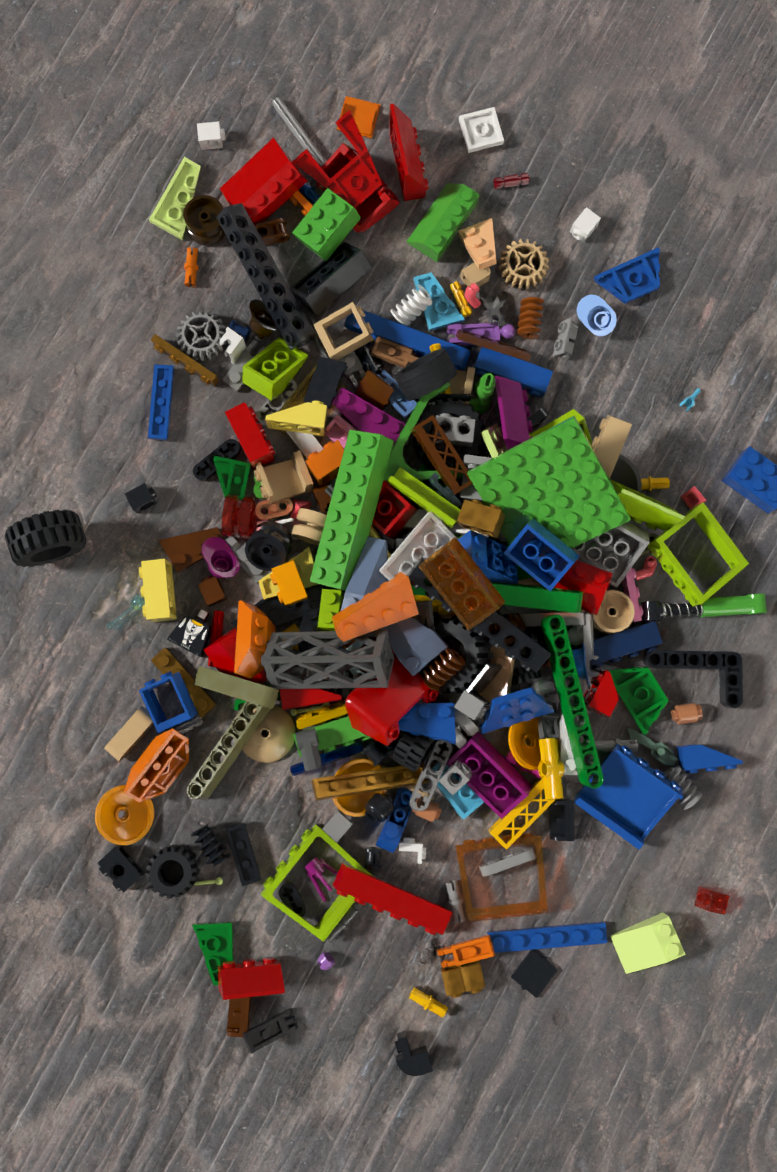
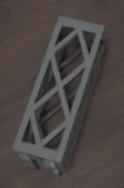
[261,630,395,689]

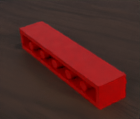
[332,863,453,935]

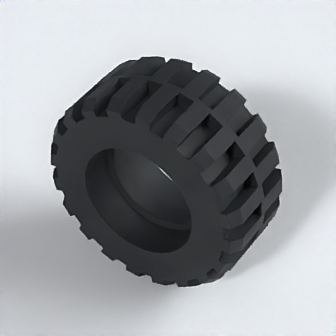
[413,398,485,471]
[5,509,87,567]
[420,619,494,694]

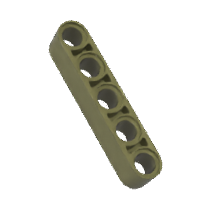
[193,666,279,709]

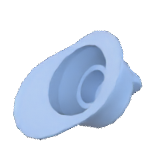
[577,295,617,336]

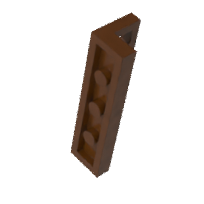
[411,415,472,496]

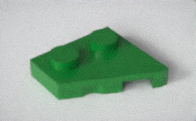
[213,456,250,501]

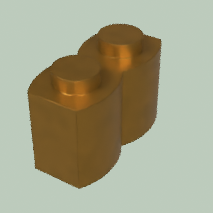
[441,960,485,998]

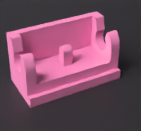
[325,414,357,448]

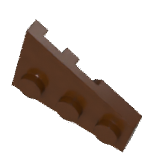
[158,527,226,573]

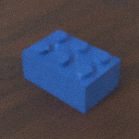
[721,446,777,514]
[504,518,580,591]

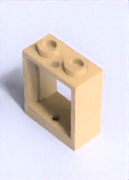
[314,302,374,360]

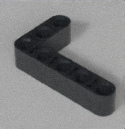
[643,650,743,708]

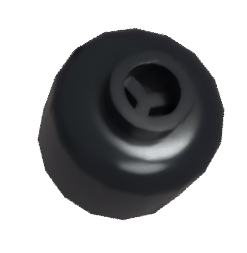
[365,793,394,823]

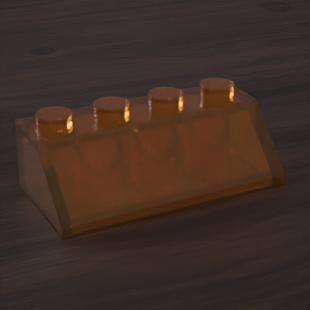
[418,537,506,631]

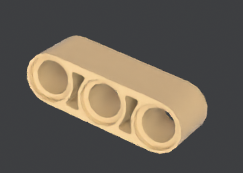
[104,706,154,762]

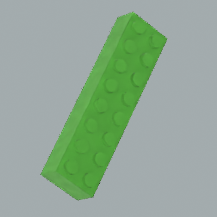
[310,430,394,591]

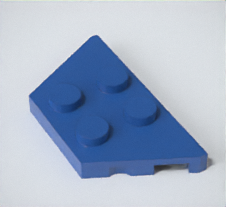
[593,247,660,304]
[479,687,554,734]

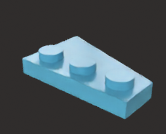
[413,272,465,332]
[431,763,484,820]

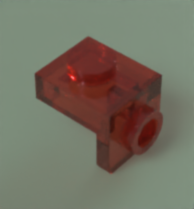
[695,887,729,915]

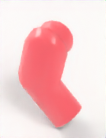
[464,283,481,309]
[635,556,657,581]

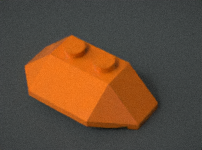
[234,600,276,678]
[124,728,189,803]

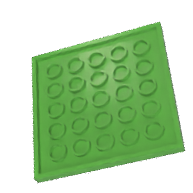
[467,416,631,571]

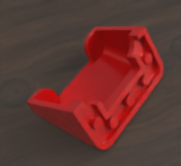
[316,143,401,233]
[345,654,439,746]

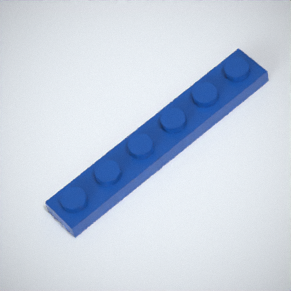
[487,921,607,953]

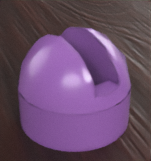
[317,952,335,970]

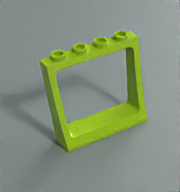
[261,824,372,942]

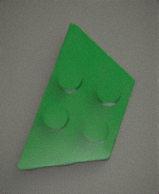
[607,667,669,735]

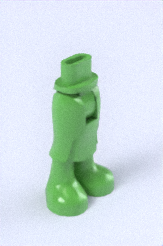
[469,373,496,415]

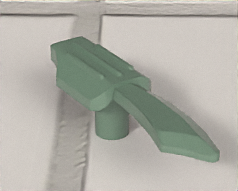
[627,728,678,767]

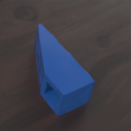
[676,744,743,774]
[375,787,416,853]

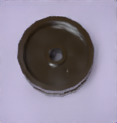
[183,195,226,246]

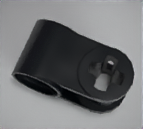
[362,738,398,767]

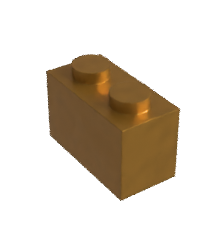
[456,499,505,538]

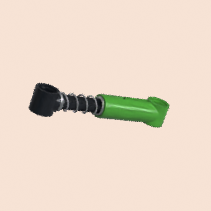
[641,594,767,622]

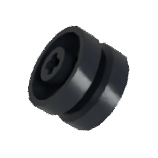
[245,521,293,571]

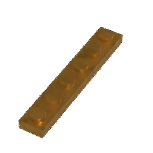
[311,762,429,801]

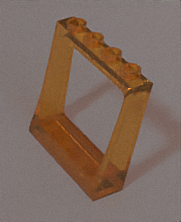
[455,833,547,922]

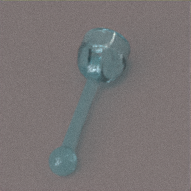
[106,593,145,630]

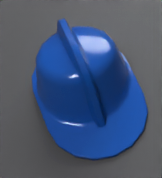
[564,643,590,689]

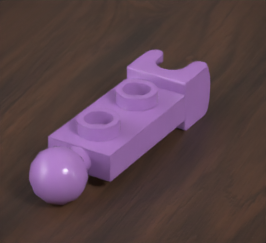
[447,322,516,347]

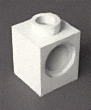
[197,121,226,150]
[570,207,601,242]

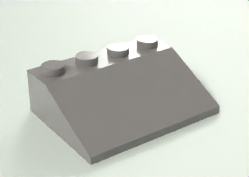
[572,522,649,588]

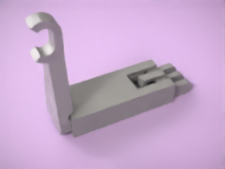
[514,611,599,677]

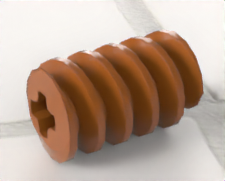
[517,297,545,339]

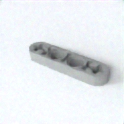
[410,739,452,811]

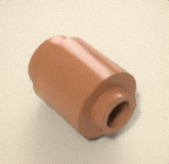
[671,703,703,725]
[411,798,442,822]

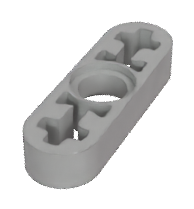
[256,380,298,426]
[479,847,536,876]

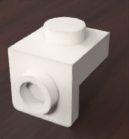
[398,837,426,864]

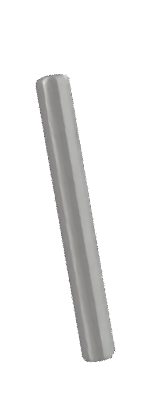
[272,97,326,167]

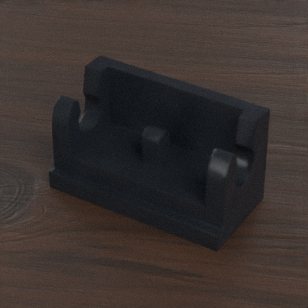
[549,799,574,841]

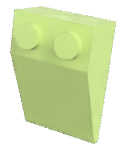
[610,912,686,974]

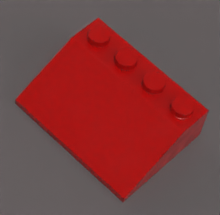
[389,103,429,201]
[220,137,307,226]

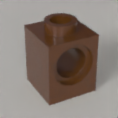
[198,576,227,607]

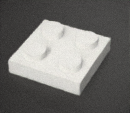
[459,107,504,153]

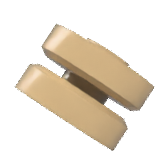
[291,508,327,546]
[588,590,635,635]

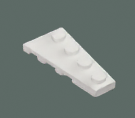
[379,512,458,581]

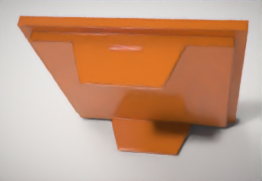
[337,96,381,139]

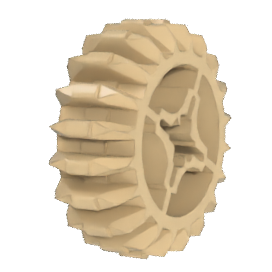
[499,239,549,290]

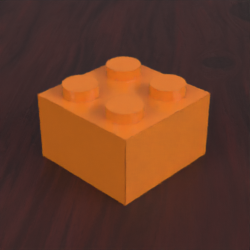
[306,440,344,486]

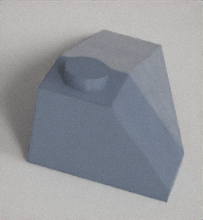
[341,536,389,611]
[380,617,448,676]

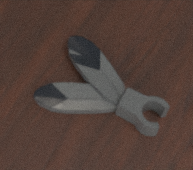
[479,291,507,326]

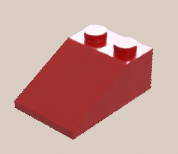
[279,681,343,710]

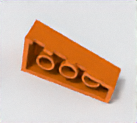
[332,572,419,642]

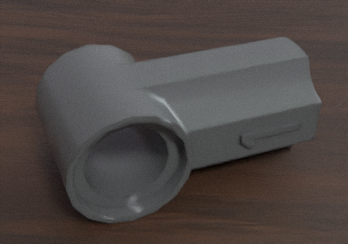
[295,728,322,771]

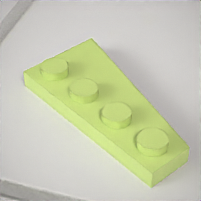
[149,157,201,240]

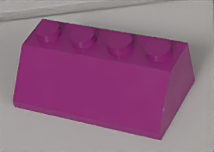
[495,376,534,450]
[446,731,533,819]

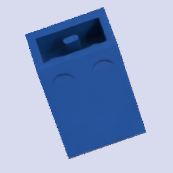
[456,530,518,584]

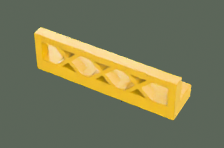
[488,777,555,850]

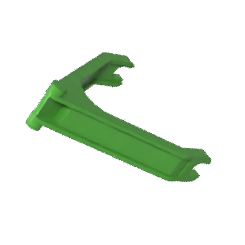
[383,382,463,483]

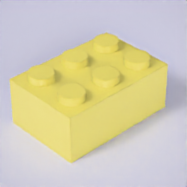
[139,559,177,623]

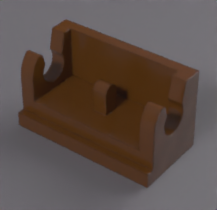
[226,997,252,1038]

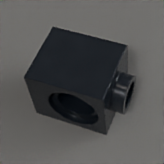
[125,483,157,513]

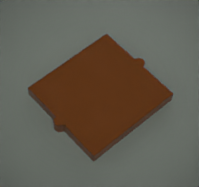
[354,370,395,411]

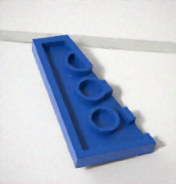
[398,703,456,744]

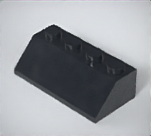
[290,242,372,316]

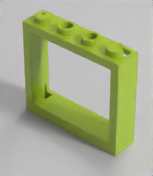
[647,502,749,606]

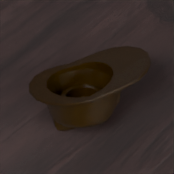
[249,299,279,340]

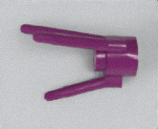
[304,857,338,902]

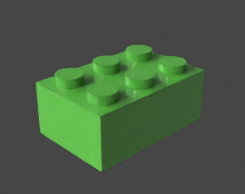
[292,188,361,262]

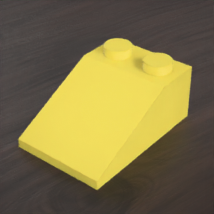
[265,401,327,436]

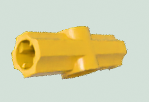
[538,738,564,800]

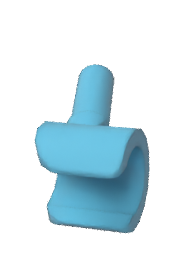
[680,388,701,412]

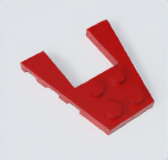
[292,110,383,210]

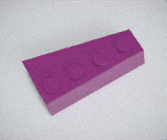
[332,387,406,450]

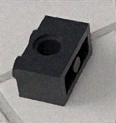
[97,845,145,893]

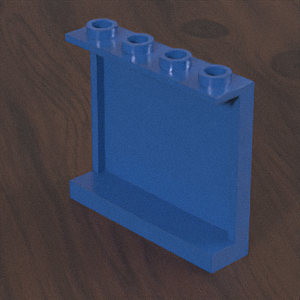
[575,743,683,850]

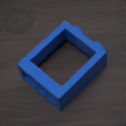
[139,671,198,733]

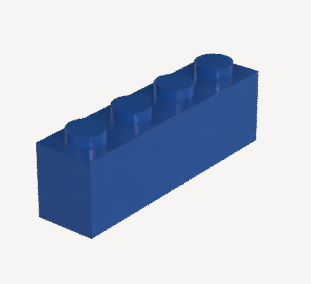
[474,347,553,397]

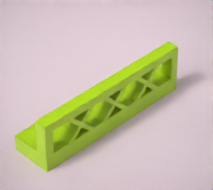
[388,467,461,529]

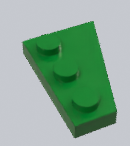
[192,922,234,986]

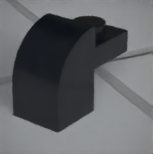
[395,1031,433,1076]

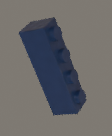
[579,621,663,669]

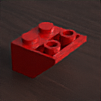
[583,670,619,717]

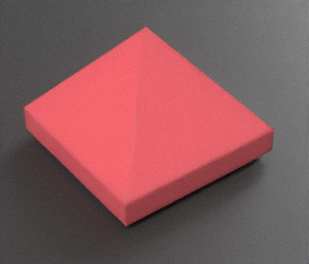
[680,486,707,509]
[290,499,311,519]

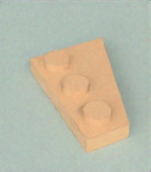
[458,218,497,270]

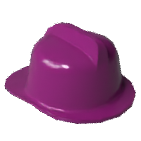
[202,537,240,579]

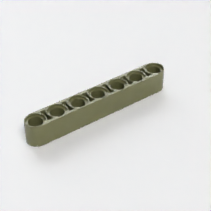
[187,684,278,799]

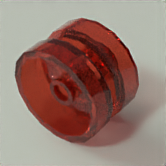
[222,494,256,539]

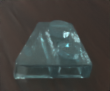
[430,472,463,510]

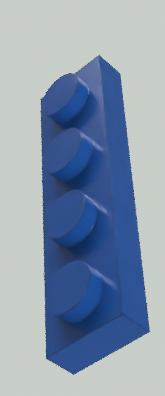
[148,364,174,441]

